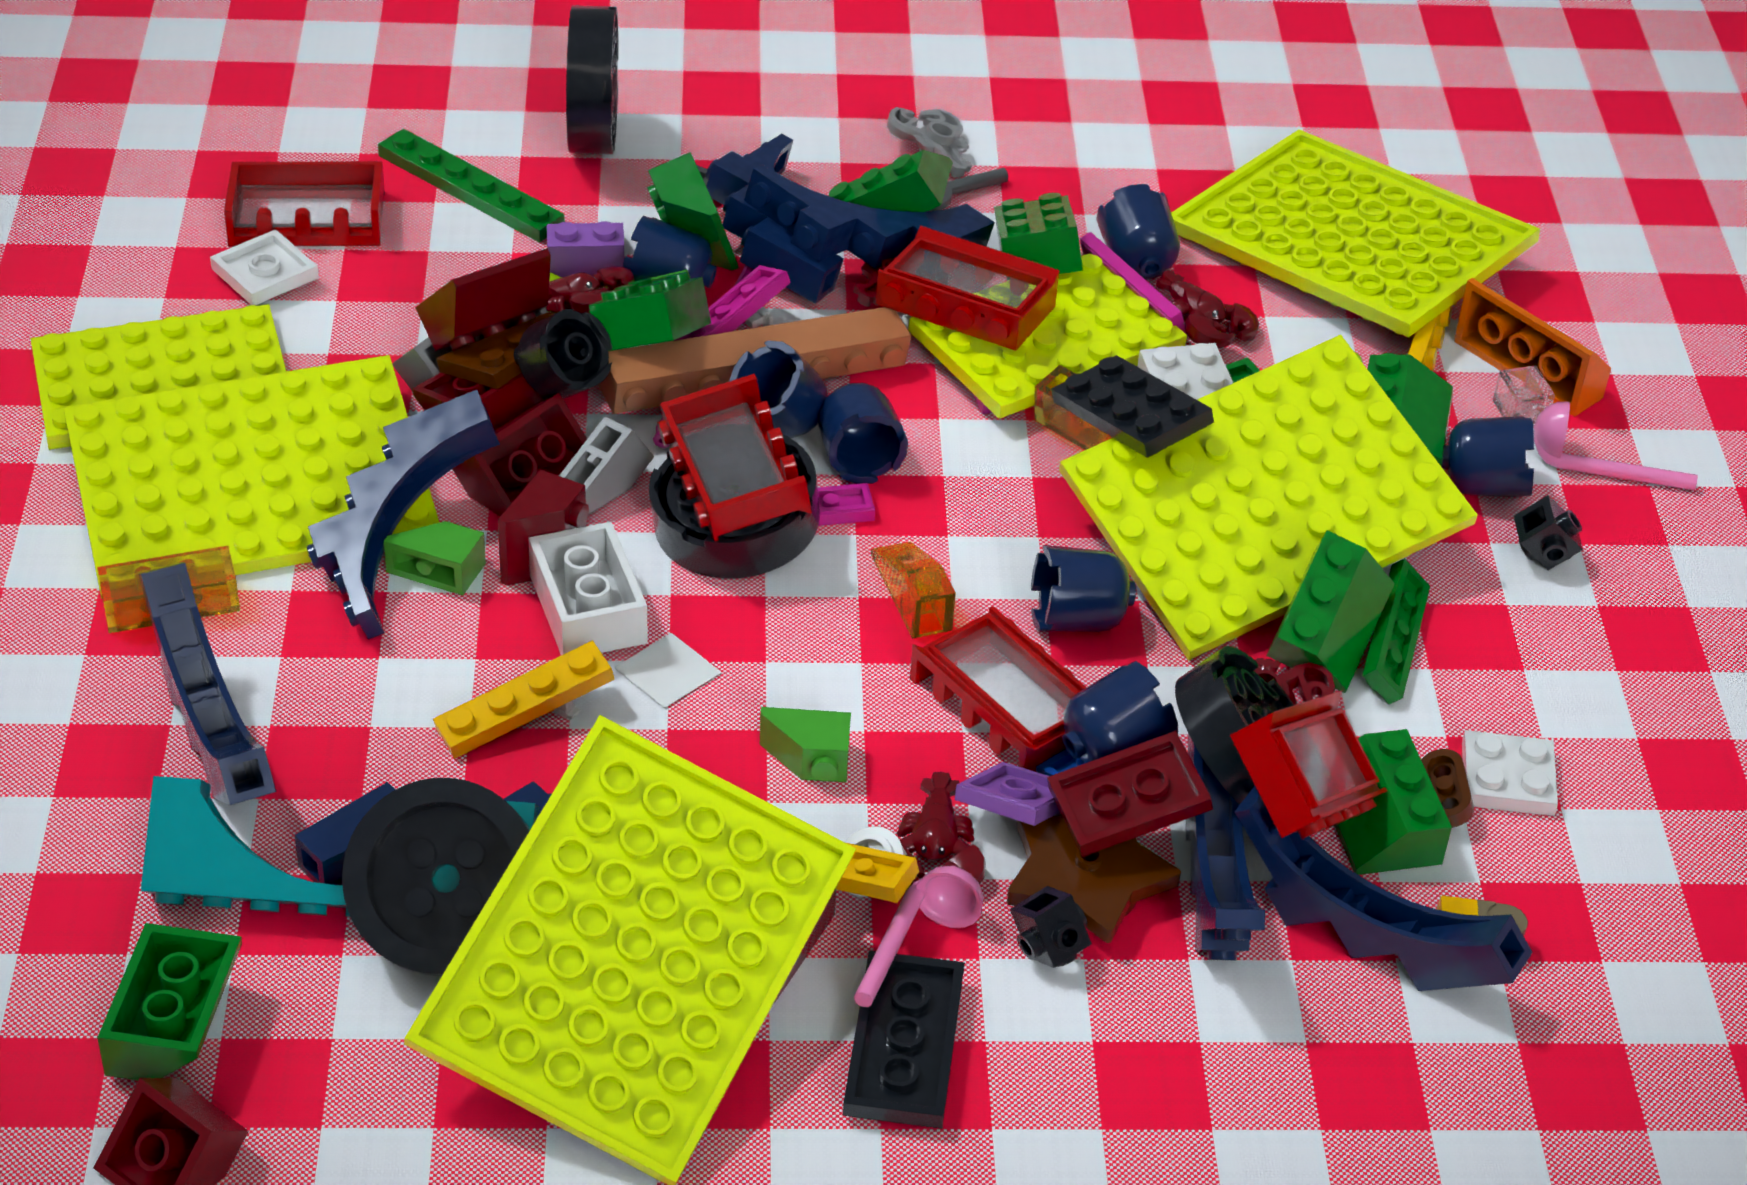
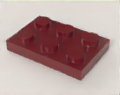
[1047,731,1213,857]

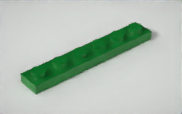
[378,128,565,243]

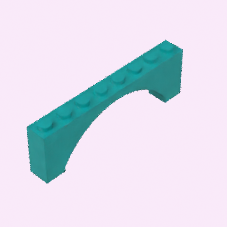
[141,776,540,917]

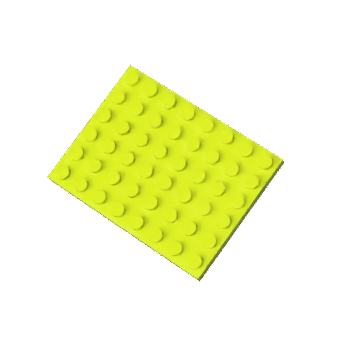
[1171,129,1540,337]
[1059,334,1478,661]
[63,355,440,599]
[404,715,856,1185]

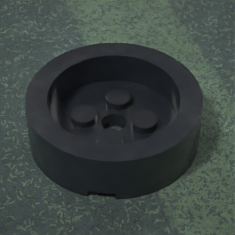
[566,5,619,154]
[649,425,820,579]
[1175,646,1333,805]
[342,778,530,977]

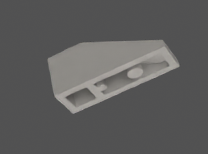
[559,417,654,515]

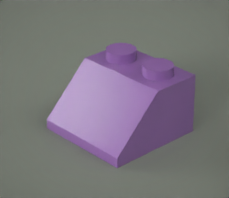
[547,221,624,277]

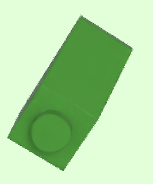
[384,521,486,595]
[760,707,851,783]

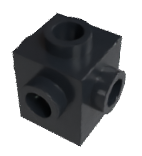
[1514,495,1583,570]
[1010,886,1092,968]

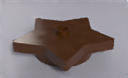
[1007,815,1181,943]

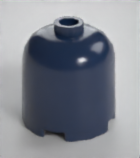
[1096,184,1180,280]
[623,216,717,288]
[729,340,828,438]
[818,383,908,484]
[1441,416,1534,497]
[1031,545,1136,632]
[1062,661,1178,763]

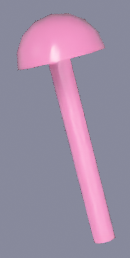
[1534,401,1698,490]
[854,866,984,1007]

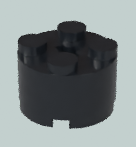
[514,309,612,399]

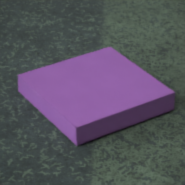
[955,762,1060,826]

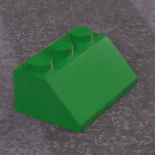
[829,150,953,212]
[647,152,739,271]
[1368,353,1453,466]
[1266,530,1395,693]
[1322,729,1452,875]
[97,923,242,1081]

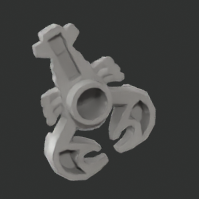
[887,107,972,178]

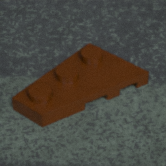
[436,313,555,389]

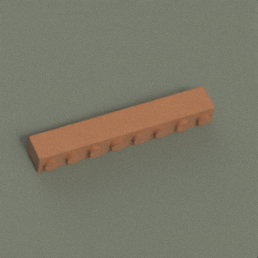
[598,307,911,414]

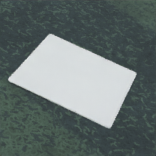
[615,633,721,708]

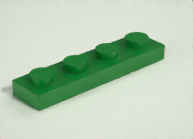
[1362,558,1430,704]

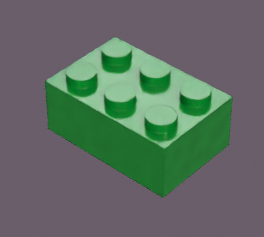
[994,193,1083,282]
[589,272,711,351]

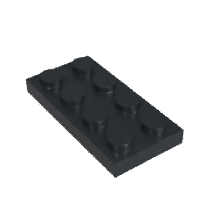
[1051,355,1214,458]
[843,950,965,1129]

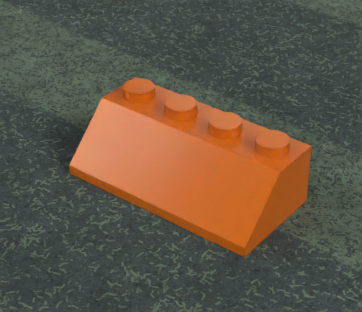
[1454,278,1611,417]

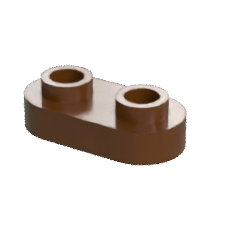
[1421,749,1474,828]

